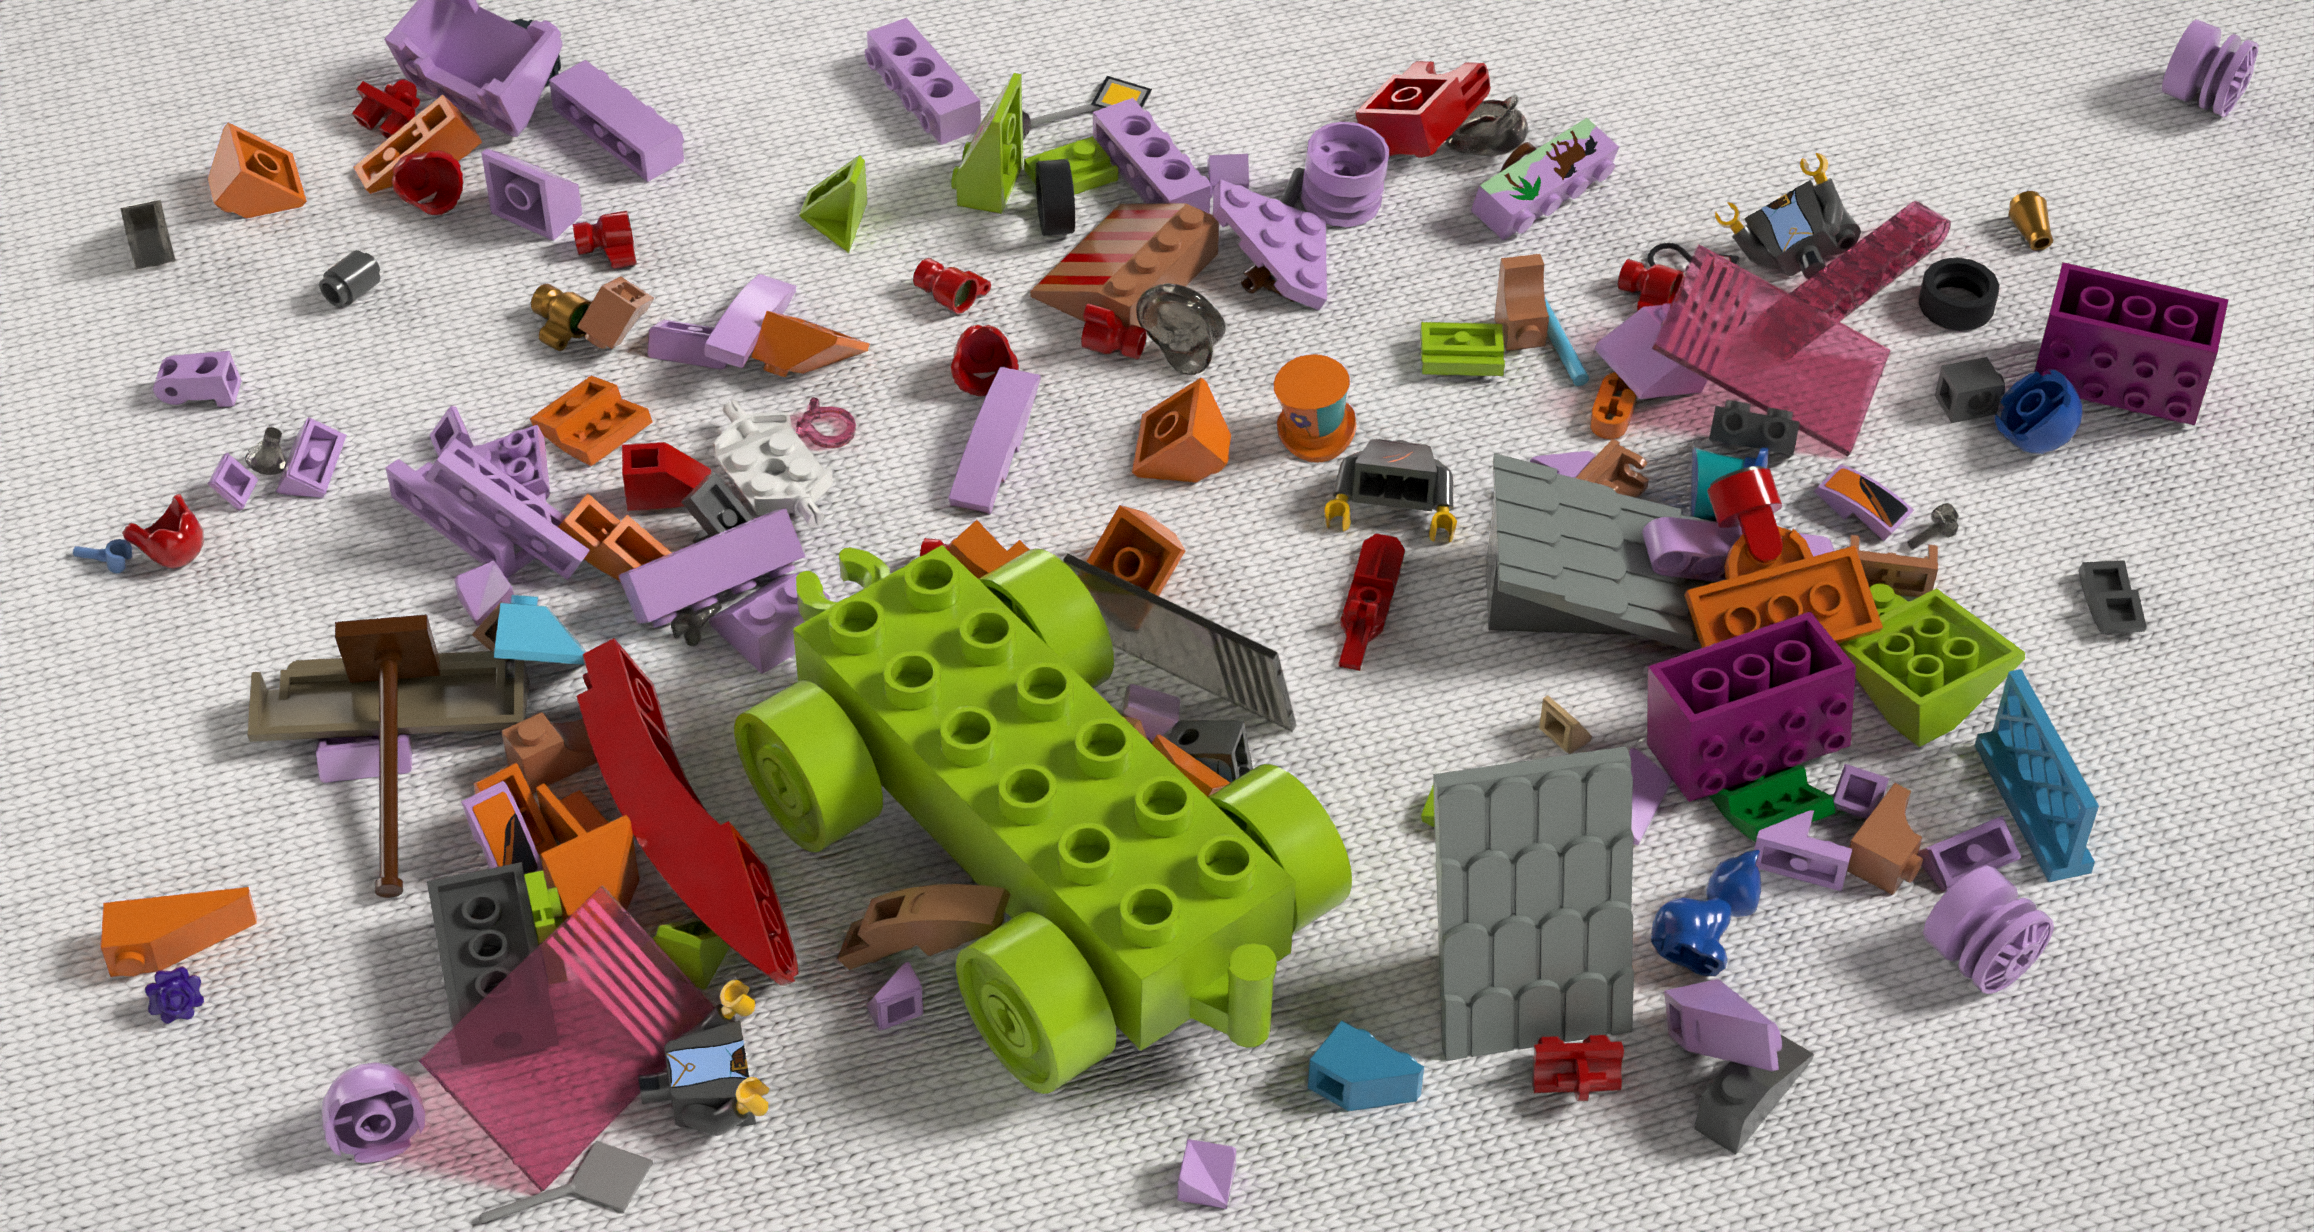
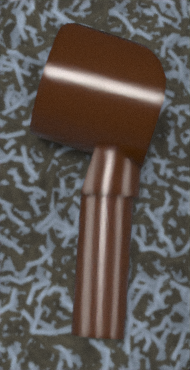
[1241,264,1294,302]

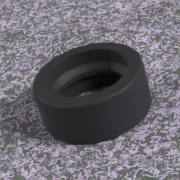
[1035,159,1075,236]
[1918,257,2000,331]

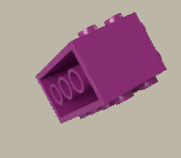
[2034,262,2229,425]
[1647,612,1856,802]

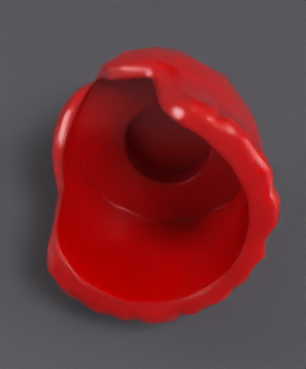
[392,150,464,215]
[951,325,1019,397]
[122,494,204,569]

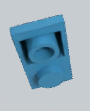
[1308,1020,1424,1111]

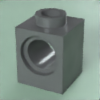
[1935,357,2005,423]

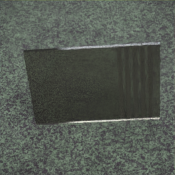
[1063,553,1297,732]

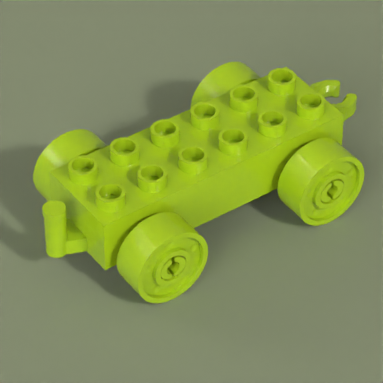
[734,545,1352,1094]

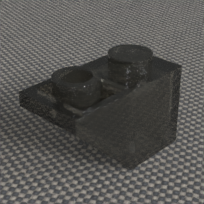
[120,200,176,270]

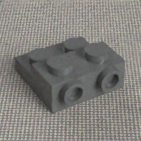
[1709,400,1800,455]

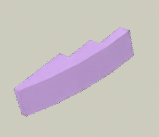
[704,274,797,368]
[948,367,1041,514]

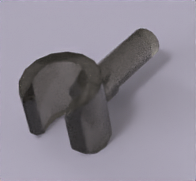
[1907,503,1959,550]
[671,602,722,646]

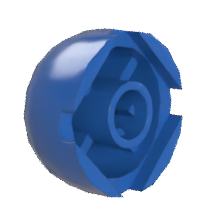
[1995,370,2083,454]

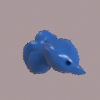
[1651,850,1761,976]

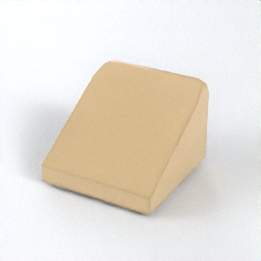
[1539,696,1592,754]

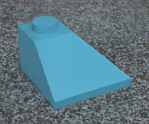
[494,595,586,665]

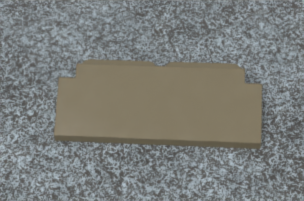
[247,651,530,742]

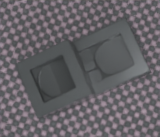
[2078,560,2147,634]

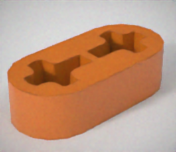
[1590,372,1637,439]

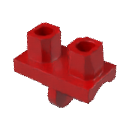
[352,79,420,139]
[1532,1035,1624,1101]

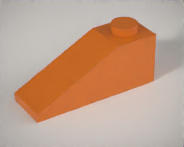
[353,94,482,194]
[101,887,257,977]

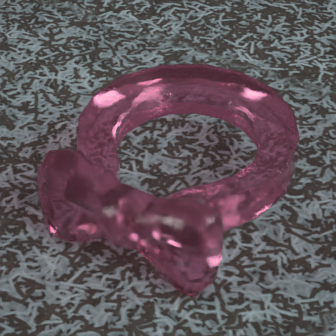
[796,397,856,449]

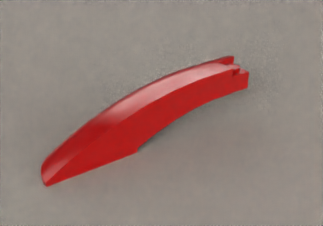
[576,638,798,986]

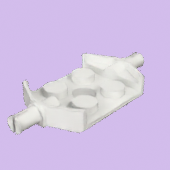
[713,400,833,528]

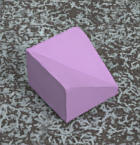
[455,560,514,626]
[867,962,923,1031]
[1178,1139,1236,1209]

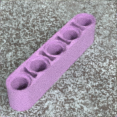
[1642,517,1834,582]

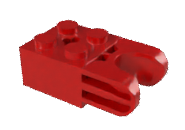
[1355,61,1491,158]

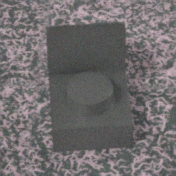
[681,472,754,544]

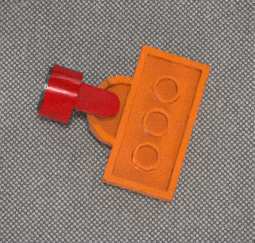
[1684,466,1883,648]

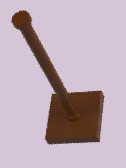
[335,614,440,898]

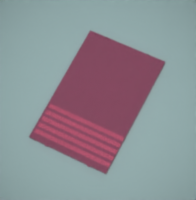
[1652,244,1891,457]
[419,885,715,1192]

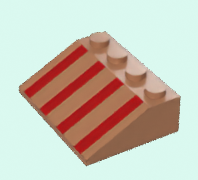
[1030,203,1219,328]

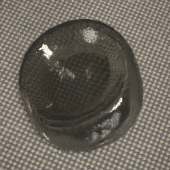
[1444,95,1528,156]
[1136,283,1226,376]

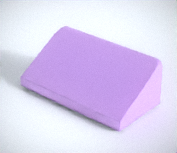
[648,319,728,369]
[276,417,347,498]
[1123,684,1180,743]
[316,734,412,783]
[1629,748,1672,846]
[1918,816,2021,892]

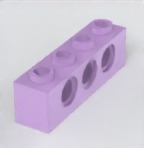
[865,18,981,145]
[1093,98,1213,214]

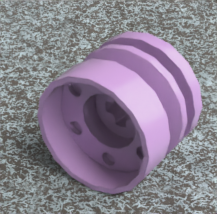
[2162,19,2259,117]
[1301,122,1389,227]
[1923,865,2054,994]

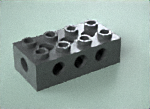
[427,862,558,1066]

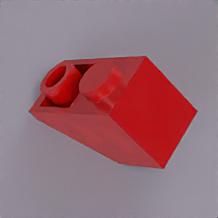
[622,442,712,511]

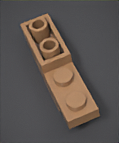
[837,884,1011,970]

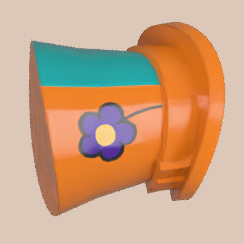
[1274,354,1357,462]

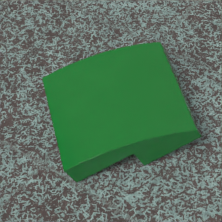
[1708,765,1835,843]

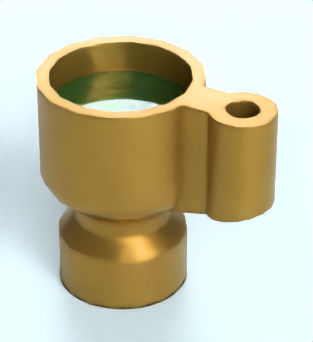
[531,284,592,351]

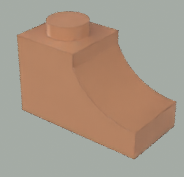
[1494,254,1549,351]
[577,276,654,349]
[501,712,598,794]
[1847,783,1923,895]

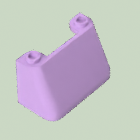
[384,0,563,137]

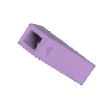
[1664,979,1782,1071]

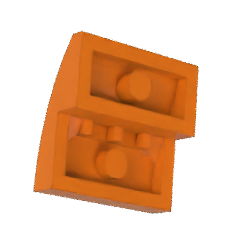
[530,375,653,466]

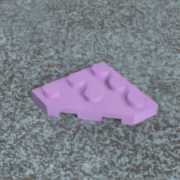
[1213,179,1327,310]

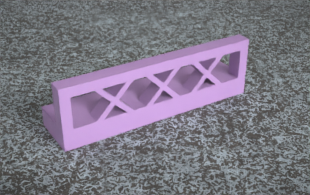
[424,438,590,580]
[385,459,535,578]

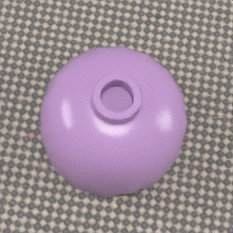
[322,1062,425,1163]

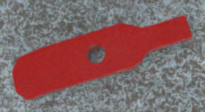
[1339,533,1405,671]

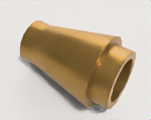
[2008,191,2053,251]

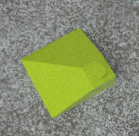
[1838,588,2025,747]

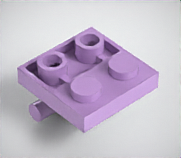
[470,425,550,503]

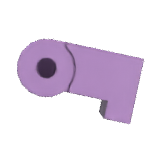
[153,351,242,407]

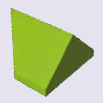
[799,155,868,253]
[620,917,730,990]

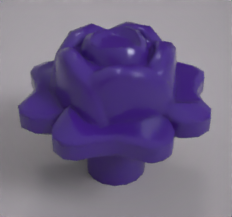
[145,966,204,1024]

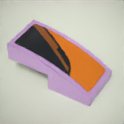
[1814,464,1914,541]
[461,781,543,874]

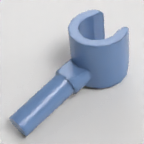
[73,539,133,573]

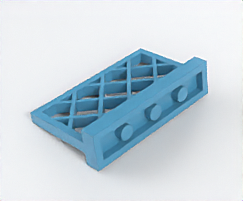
[1974,669,2099,882]

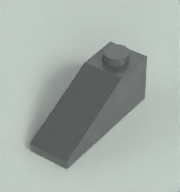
[1694,1035,1814,1154]

